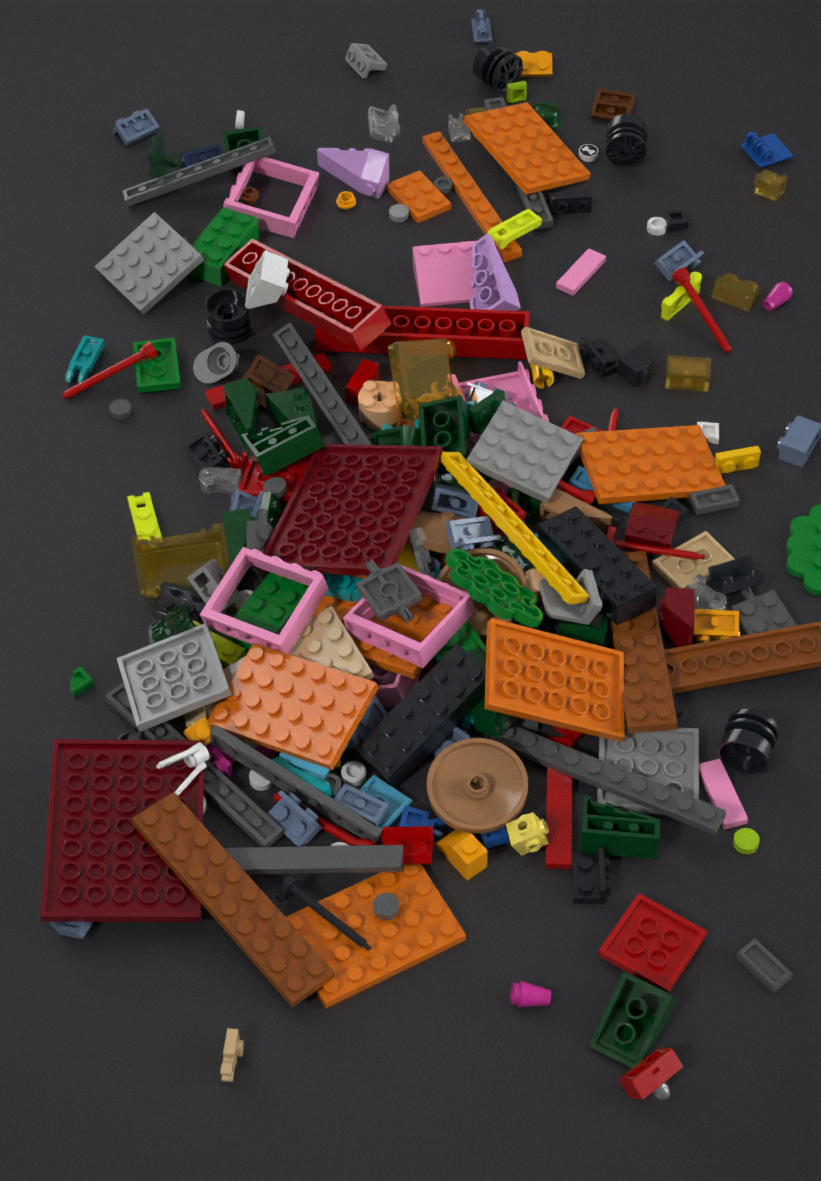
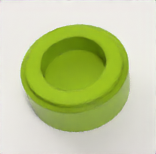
[733,828,760,854]

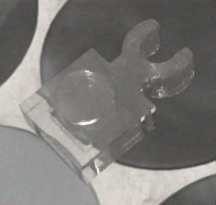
[448,113,471,142]

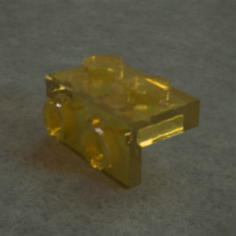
[711,273,762,311]

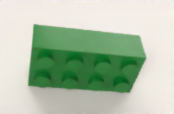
[188,207,260,287]
[228,572,309,652]

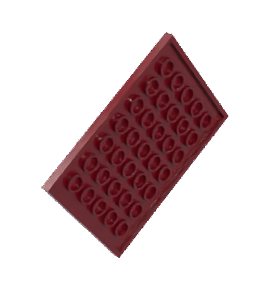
[259,444,444,576]
[40,739,205,922]

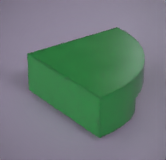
[70,666,95,698]

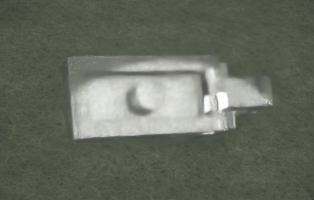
[409,527,436,579]

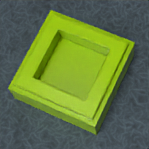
[506,81,527,103]

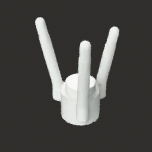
[156,742,210,796]

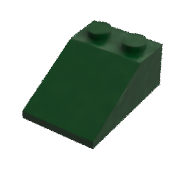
[223,378,260,458]
[419,395,470,457]
[222,508,256,592]
[589,972,678,1068]

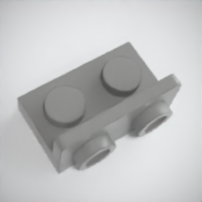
[345,43,388,79]

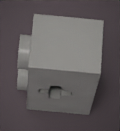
[187,558,241,611]

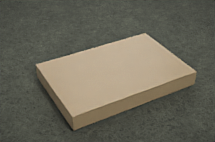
[521,327,585,379]
[652,531,735,589]

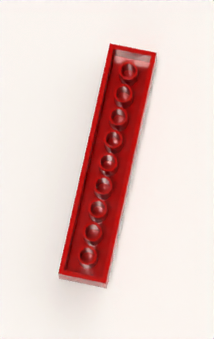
[223,239,391,352]
[315,306,529,360]

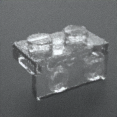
[368,104,400,143]

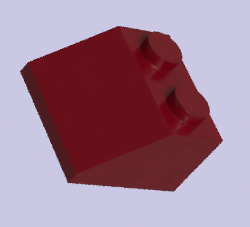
[625,502,680,548]
[658,587,695,647]

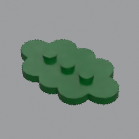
[786,504,821,596]
[445,549,543,627]

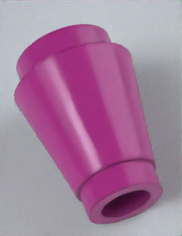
[763,282,793,311]
[510,980,551,1008]

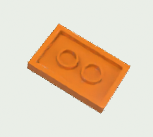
[386,170,451,223]

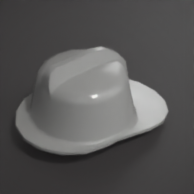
[193,342,240,384]

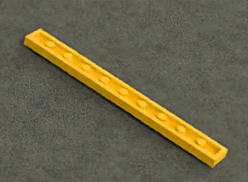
[440,452,589,604]

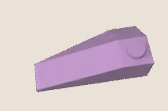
[317,148,389,199]
[470,233,521,311]

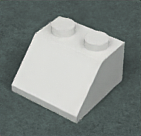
[245,251,290,309]

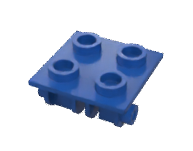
[740,132,794,168]

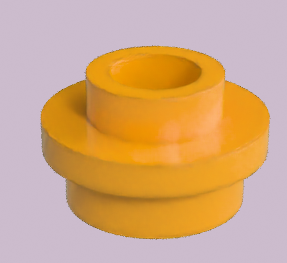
[336,191,356,210]

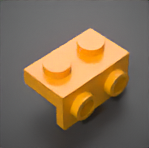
[514,51,552,77]
[693,609,740,643]

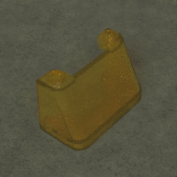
[388,338,463,422]
[131,523,230,598]

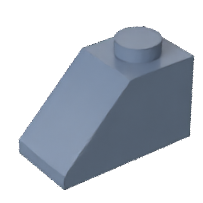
[427,482,479,518]

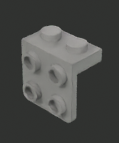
[538,569,603,625]

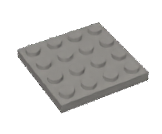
[95,212,204,315]
[467,401,583,503]
[117,623,232,732]
[597,724,699,815]

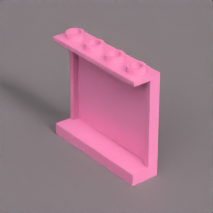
[447,361,549,452]

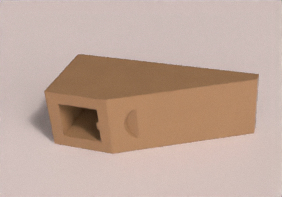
[539,488,613,533]

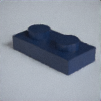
[181,144,222,167]

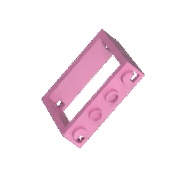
[223,157,319,238]
[200,547,329,654]
[343,565,476,668]

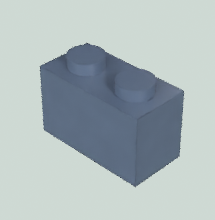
[777,415,821,468]

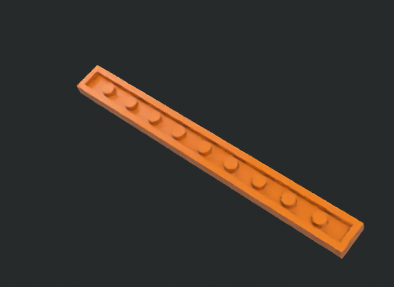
[422,131,522,262]

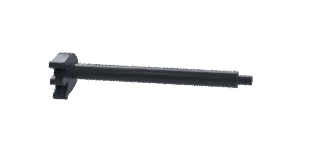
[275,875,372,951]

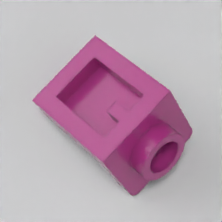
[211,735,240,779]

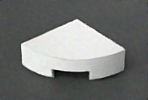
[697,422,719,444]

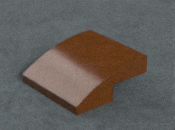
[590,88,636,120]
[242,354,295,408]

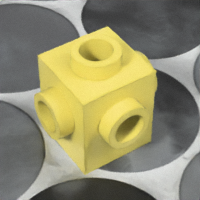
[506,812,549,856]

